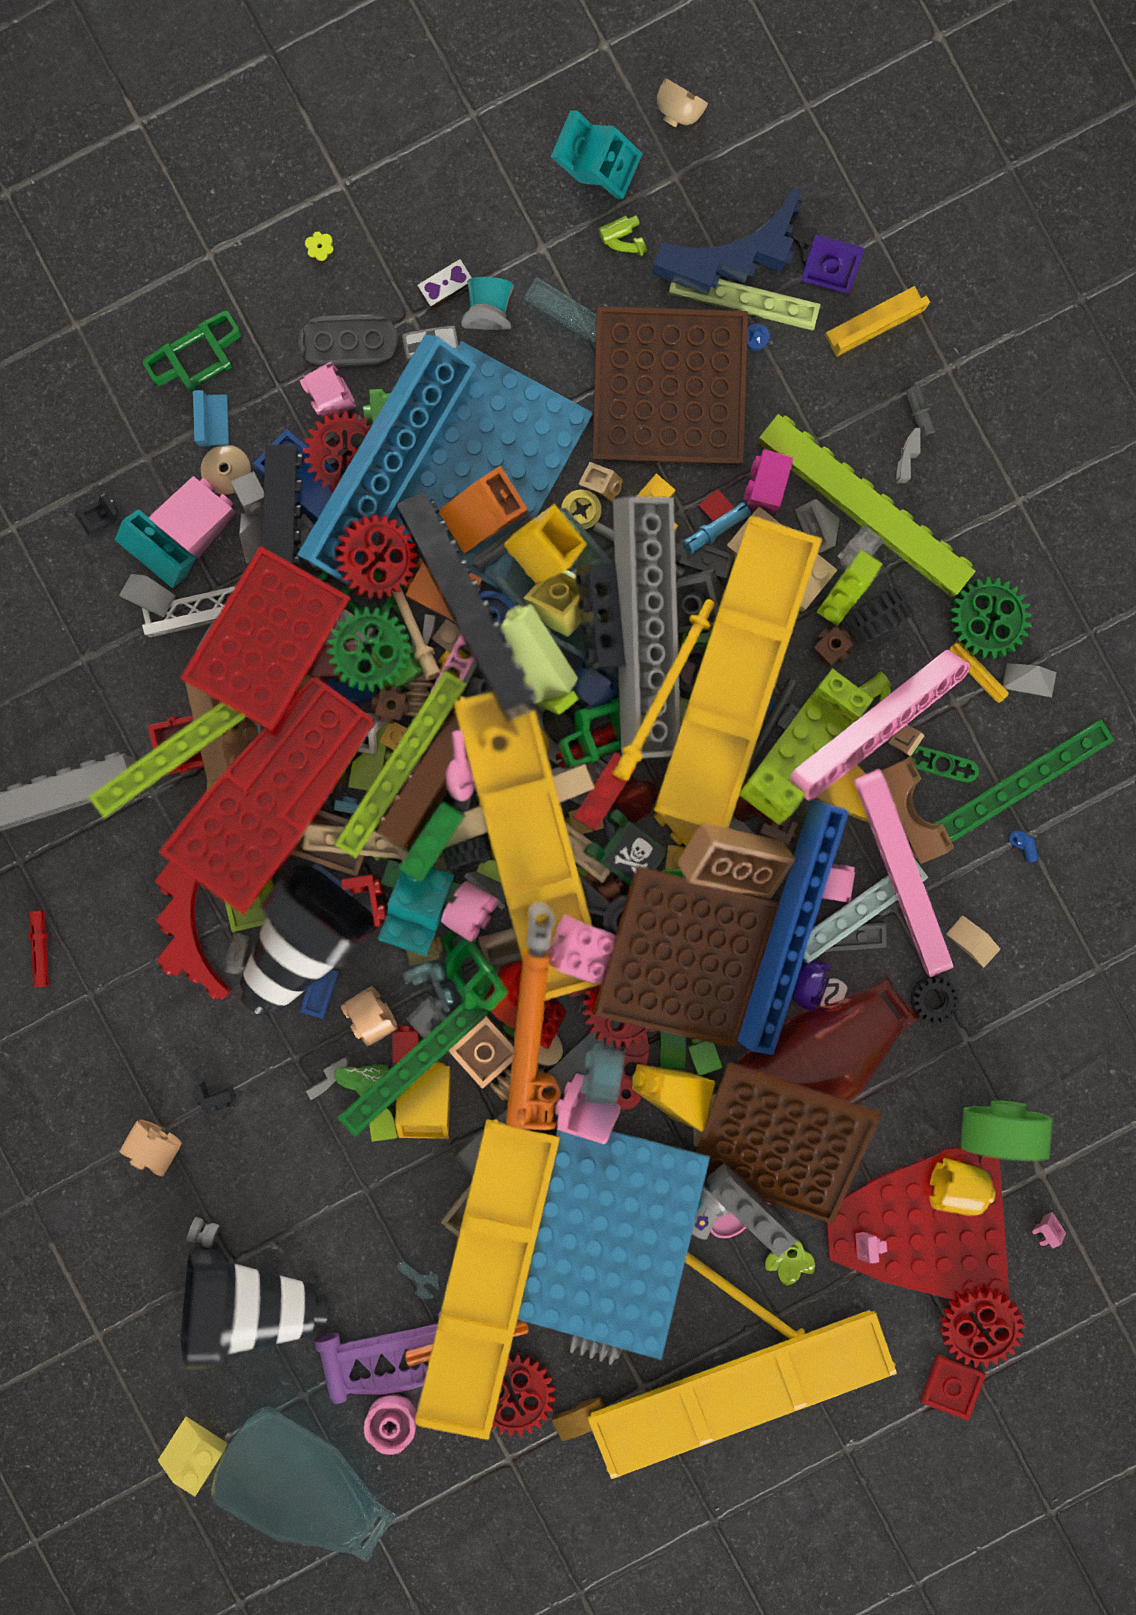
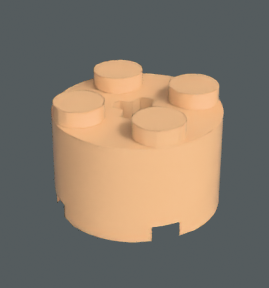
[341,986,398,1046]
[120,1120,182,1176]

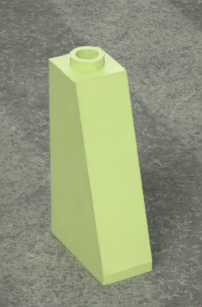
[501,605,578,703]

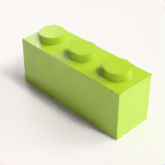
[817,550,882,626]

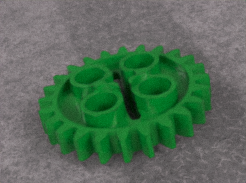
[949,577,1032,660]
[327,607,412,692]

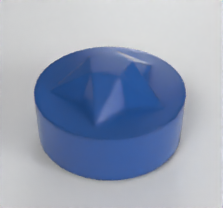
[747,324,769,351]

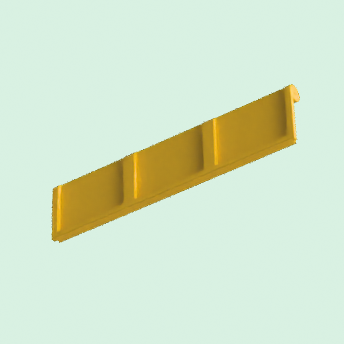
[654,516,822,828]
[453,683,603,1000]
[415,1120,560,1440]
[588,1310,897,1479]

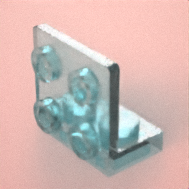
[402,959,455,1012]

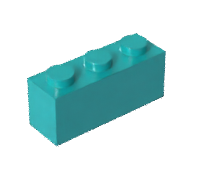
[115,509,196,588]

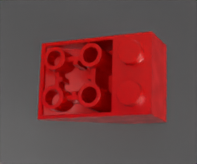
[484,960,567,1049]

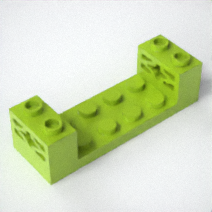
[739,669,873,825]

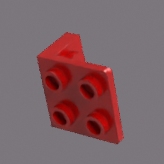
[341,874,388,926]

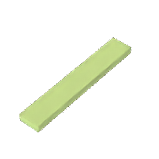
[669,279,820,330]

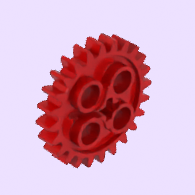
[302,411,373,493]
[334,515,417,599]
[581,984,655,1048]
[940,1287,1025,1368]
[491,1352,555,1437]

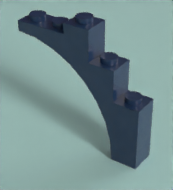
[652,187,803,295]

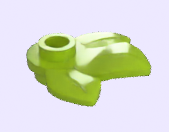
[765,1239,815,1286]

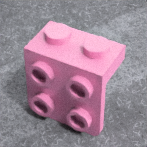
[547,914,616,984]
[555,1073,621,1143]

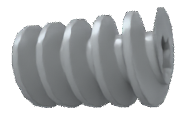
[569,1335,622,1365]

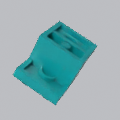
[551,110,643,199]
[378,868,454,957]

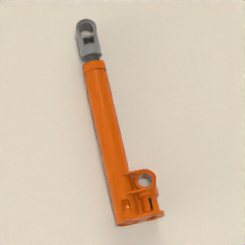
[506,902,561,1130]

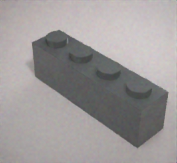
[706,1163,797,1257]

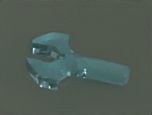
[396,1261,440,1299]

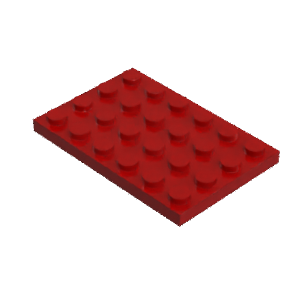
[181,546,351,731]

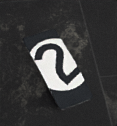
[818,969,852,1019]

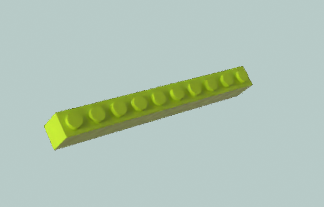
[757,414,976,598]

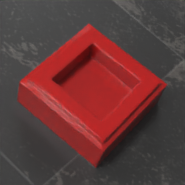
[698,489,734,522]

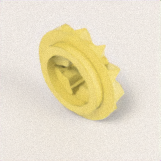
[561,490,601,530]

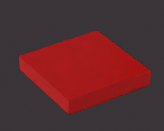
[920,1354,986,1421]

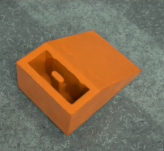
[438,466,528,554]

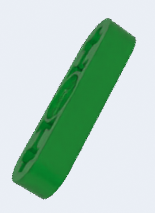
[906,746,979,783]

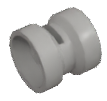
[186,1217,220,1249]

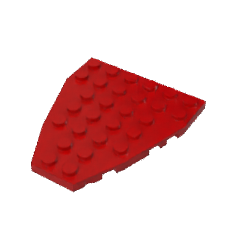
[826,1148,1009,1301]

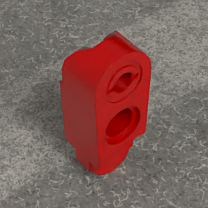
[611,1037,650,1109]

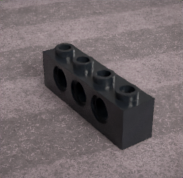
[575,563,626,670]

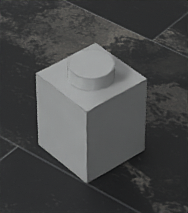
[231,471,264,517]

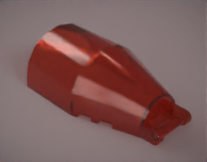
[737,977,919,1102]

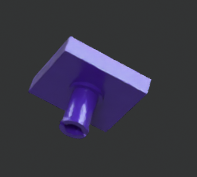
[801,235,864,294]

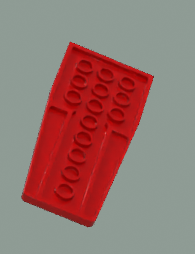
[159,677,374,915]

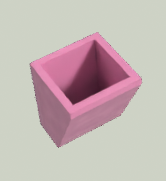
[149,476,237,558]

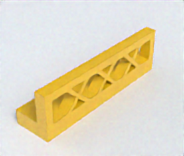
[825,286,930,357]

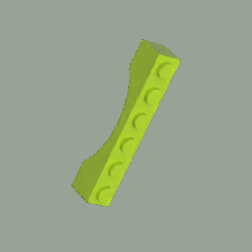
[348,651,404,791]

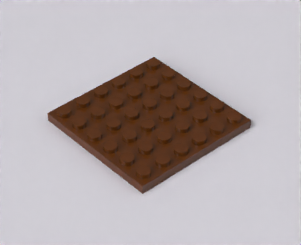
[592,306,748,465]
[593,865,779,1048]
[695,1063,880,1224]

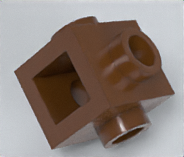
[811,626,853,667]
[371,685,409,724]

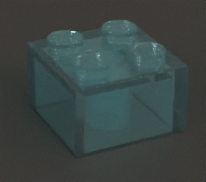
[582,1044,626,1105]

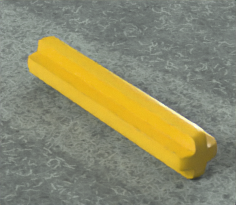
[949,642,1008,703]

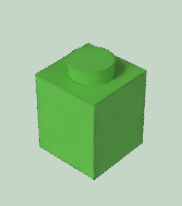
[687,1038,723,1076]

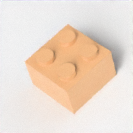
[449,1015,514,1089]

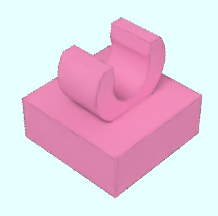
[1032,1212,1066,1248]
[855,1232,887,1264]

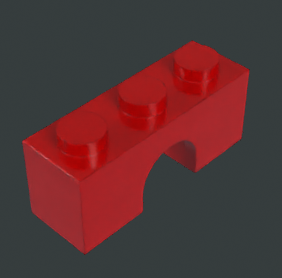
[573,752,637,832]

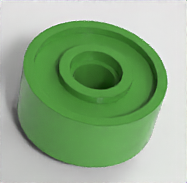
[960,1100,1053,1160]

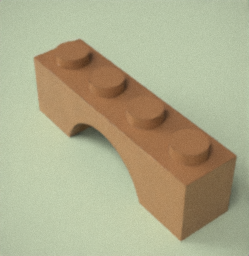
[880,756,954,864]

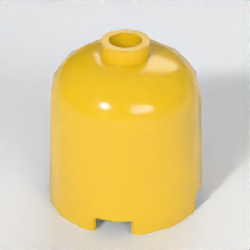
[929,1158,995,1216]

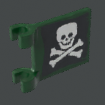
[583,809,668,886]

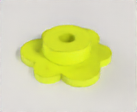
[305,232,333,261]

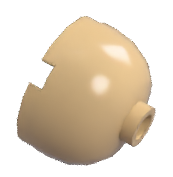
[657,78,708,127]

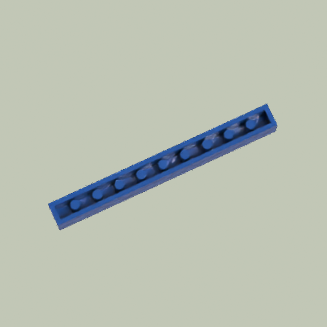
[737,799,849,1055]

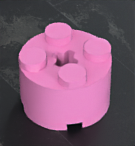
[300,361,356,420]
[822,864,855,903]
[441,881,499,942]
[364,1394,417,1454]

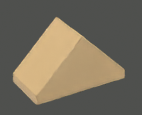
[946,915,1000,968]

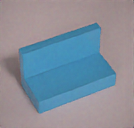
[193,390,229,446]

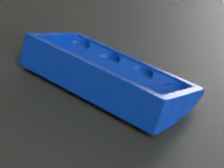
[253,429,343,523]

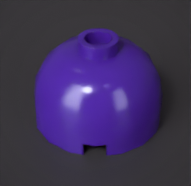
[791,960,831,1012]

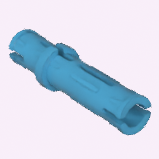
[682,502,751,555]

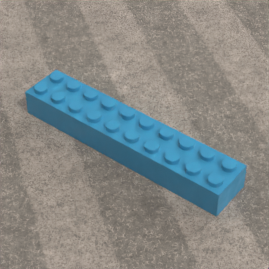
[297,335,476,585]

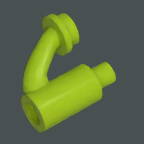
[598,215,647,257]
[858,671,891,710]

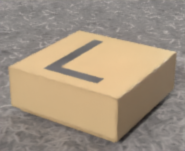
[889,724,924,756]

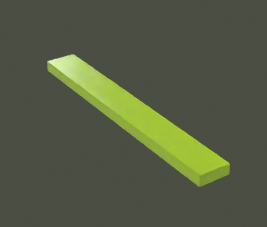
[334,670,467,858]
[88,702,246,818]

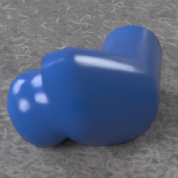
[1009,831,1039,863]

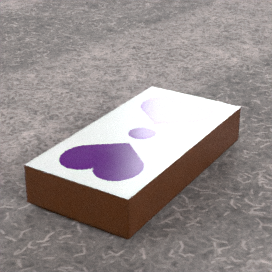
[418,259,472,309]

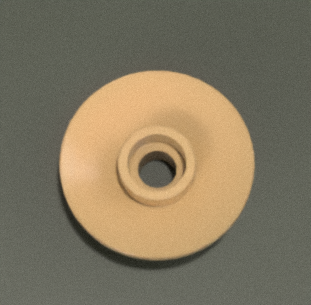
[201,445,251,495]

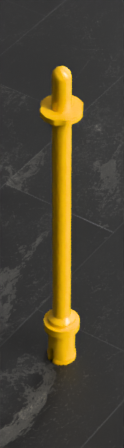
[613,599,714,781]
[685,1251,805,1339]

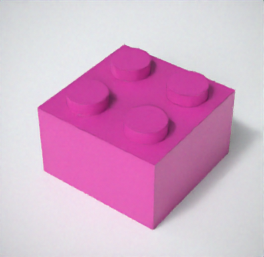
[743,449,793,515]

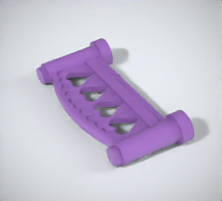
[314,1312,441,1404]

